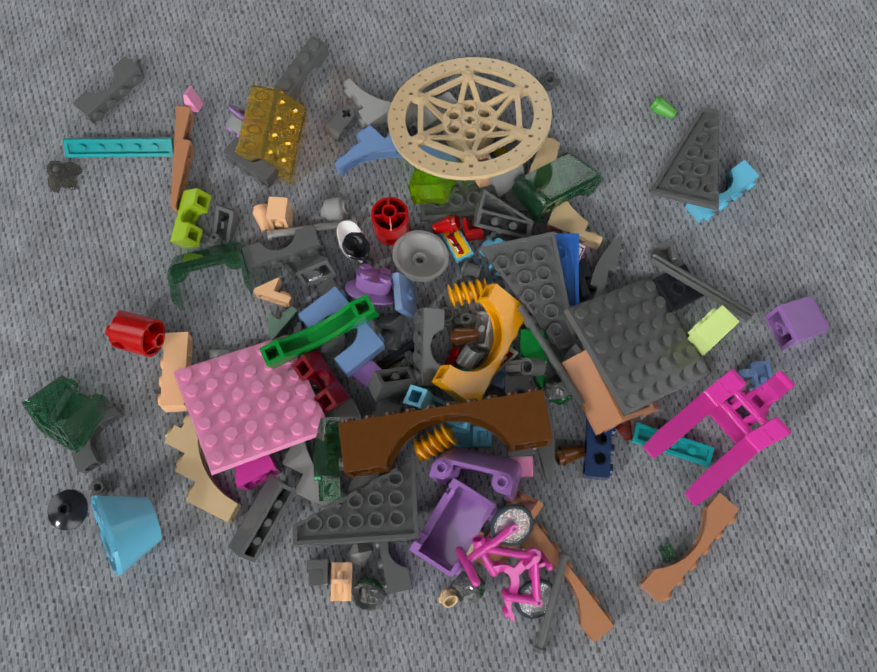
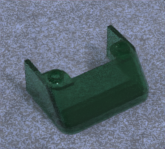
[167,241,254,310]

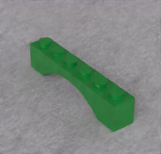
[259,294,379,369]

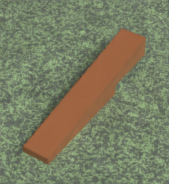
[171,106,195,213]

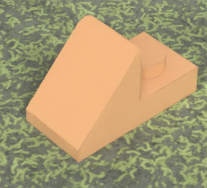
[253,278,294,308]

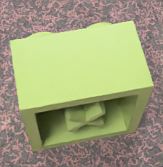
[687,305,740,356]

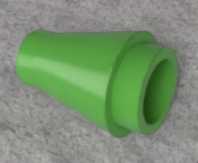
[650,96,677,120]

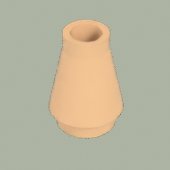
[252,204,272,233]

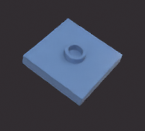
[392,272,417,319]

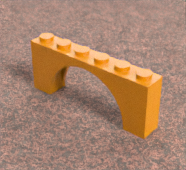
[432,283,524,403]

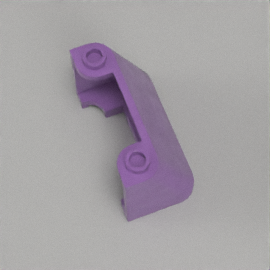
[429,446,522,502]
[409,478,497,578]

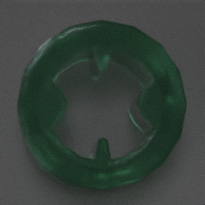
[658,542,677,563]

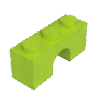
[170,188,212,249]

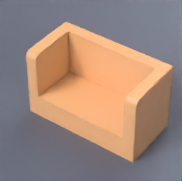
[266,197,294,231]

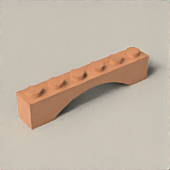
[638,493,739,603]
[519,523,614,642]

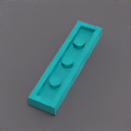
[631,422,714,468]

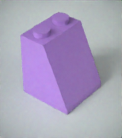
[764,296,830,351]

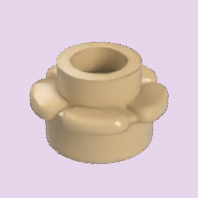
[438,588,458,608]

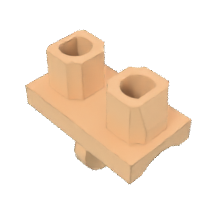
[330,562,353,601]

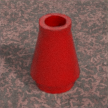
[432,214,461,234]

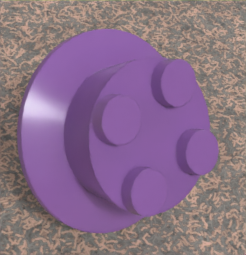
[345,264,395,305]

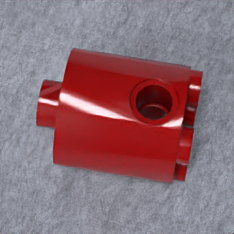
[371,197,410,246]
[105,310,165,357]

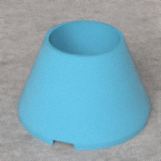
[91,495,162,577]

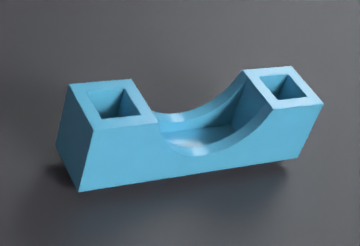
[685,160,759,223]

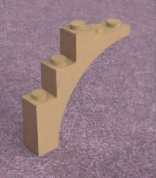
[164,414,242,523]

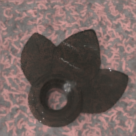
[46,161,83,193]

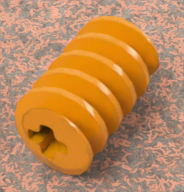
[447,278,486,307]
[413,423,458,462]

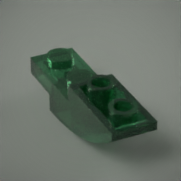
[314,417,342,501]

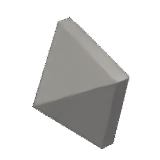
[346,543,374,568]

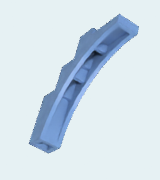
[335,125,456,176]

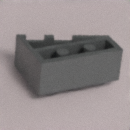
[472,189,534,238]

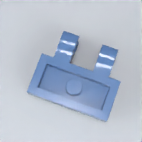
[737,360,773,390]

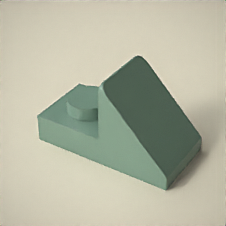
[267,306,299,341]

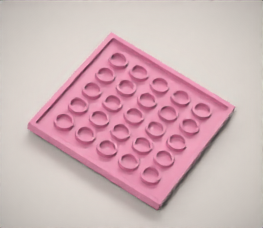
[173,335,330,475]

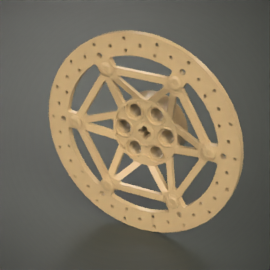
[388,57,552,180]

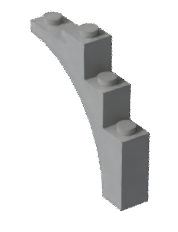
[344,78,458,131]
[282,441,346,508]

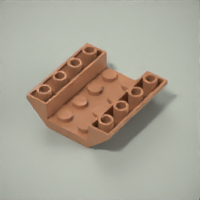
[561,350,661,435]

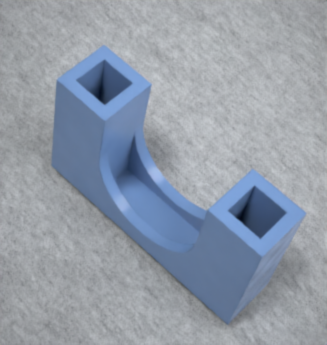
[298,287,385,378]

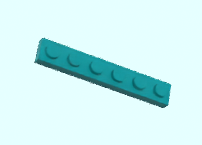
[62,137,174,157]

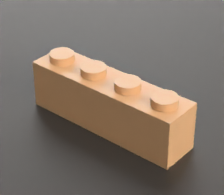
[158,332,193,412]

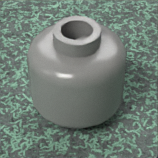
[321,197,349,222]

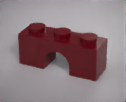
[291,350,350,415]

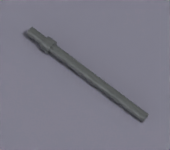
[517,304,585,407]

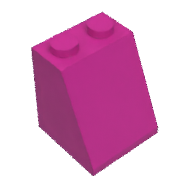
[236,453,282,491]

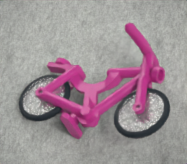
[455,504,553,622]

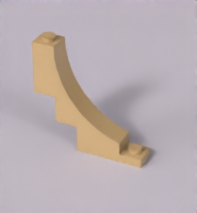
[527,138,603,250]

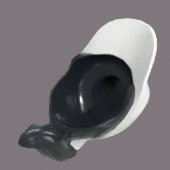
[336,221,374,266]

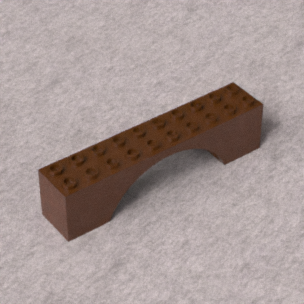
[338,388,553,478]

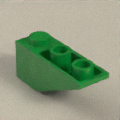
[519,329,548,390]

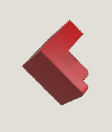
[462,217,484,242]

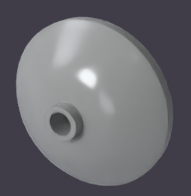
[392,230,449,282]

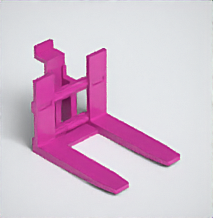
[643,368,795,506]

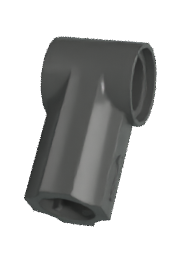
[505,358,546,377]

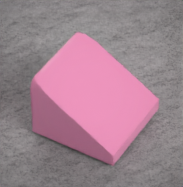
[183,86,203,112]
[509,456,533,478]

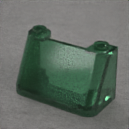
[512,152,603,224]
[22,375,109,454]

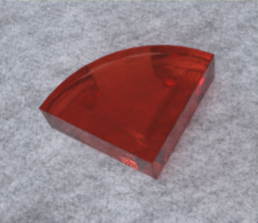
[616,420,632,441]

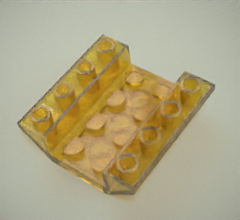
[235,85,308,185]

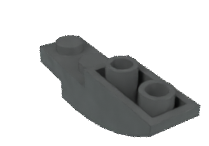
[588,236,625,298]

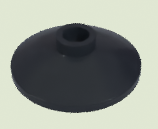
[47,490,88,530]

